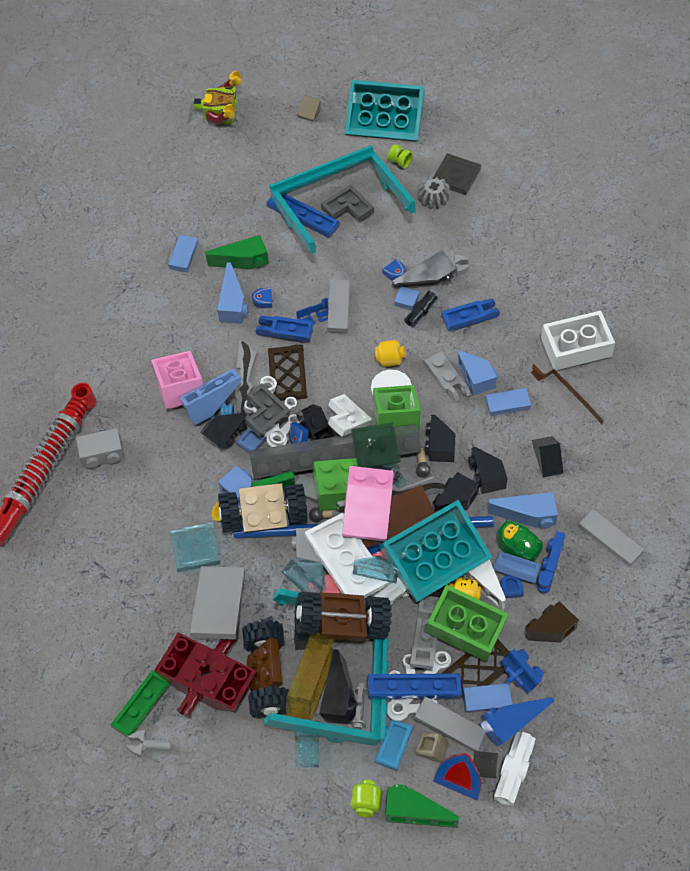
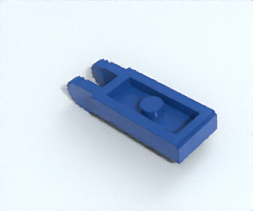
[441,299,500,331]
[255,316,314,343]
[537,531,565,594]

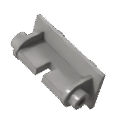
[348,683,371,732]

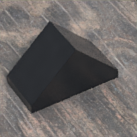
[532,436,564,478]

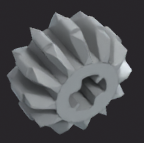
[418,176,450,208]

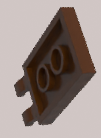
[362,484,435,551]

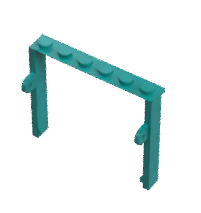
[269,145,416,254]
[264,588,390,746]

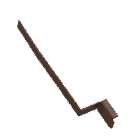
[531,364,603,425]

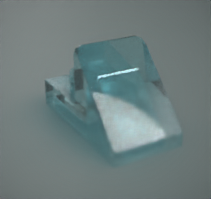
[295,721,320,768]

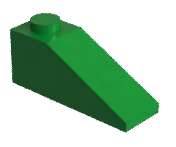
[205,235,269,269]
[386,784,459,828]

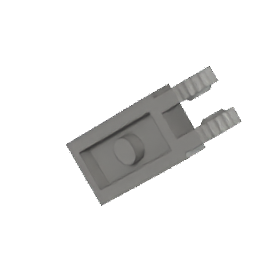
[424,351,471,403]

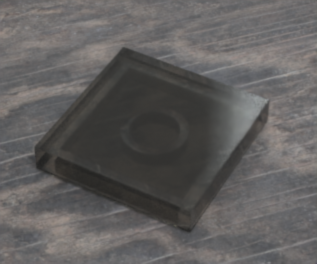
[432,153,481,195]

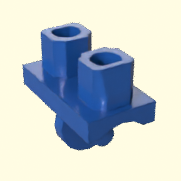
[500,648,544,694]

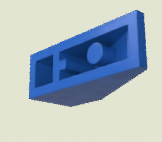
[480,697,555,746]

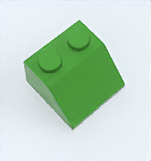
[373,385,421,430]

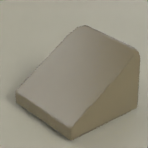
[297,95,321,122]
[415,732,449,763]

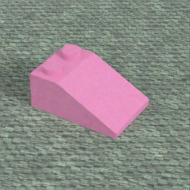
[151,351,203,409]
[342,466,393,541]

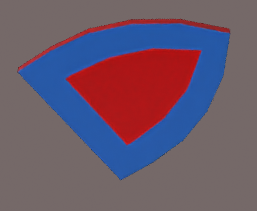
[433,753,481,800]

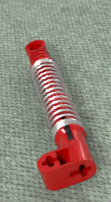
[0,382,96,546]

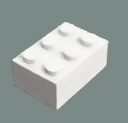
[541,311,615,370]

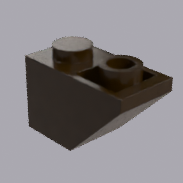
[525,601,579,643]

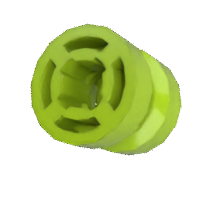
[387,144,413,169]

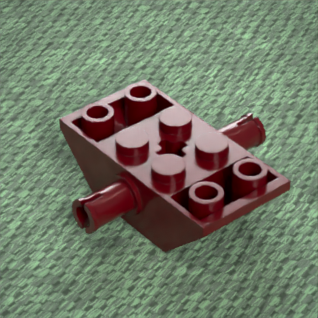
[154,632,257,718]

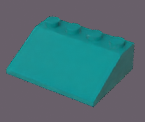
[345,80,425,141]
[379,500,492,602]

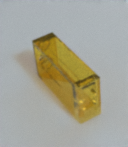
[286,633,334,721]

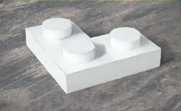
[328,394,372,437]

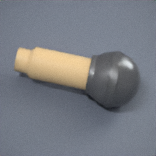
[416,448,431,477]
[309,507,338,522]

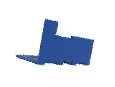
[296,298,328,325]

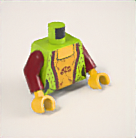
[194,71,241,125]

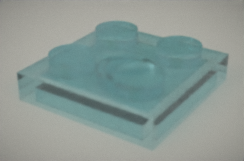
[170,522,221,573]

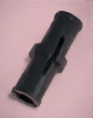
[404,291,438,327]

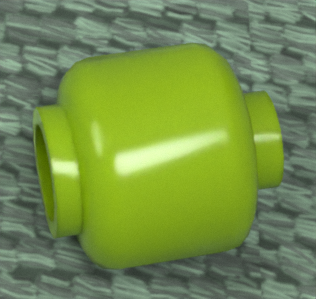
[350,779,383,818]

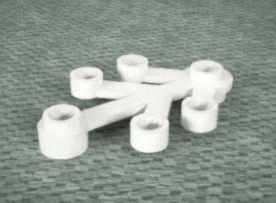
[244,376,300,447]
[387,651,451,721]

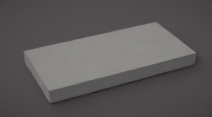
[190,566,245,639]

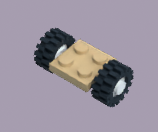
[218,483,307,533]

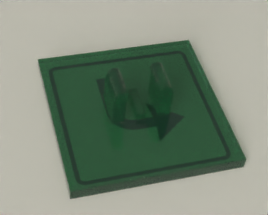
[351,422,401,468]

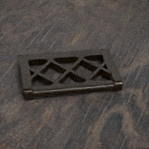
[268,344,307,401]
[441,639,510,700]

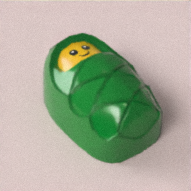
[497,521,543,562]

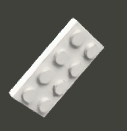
[304,513,389,598]

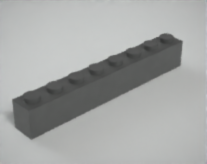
[249,424,421,479]

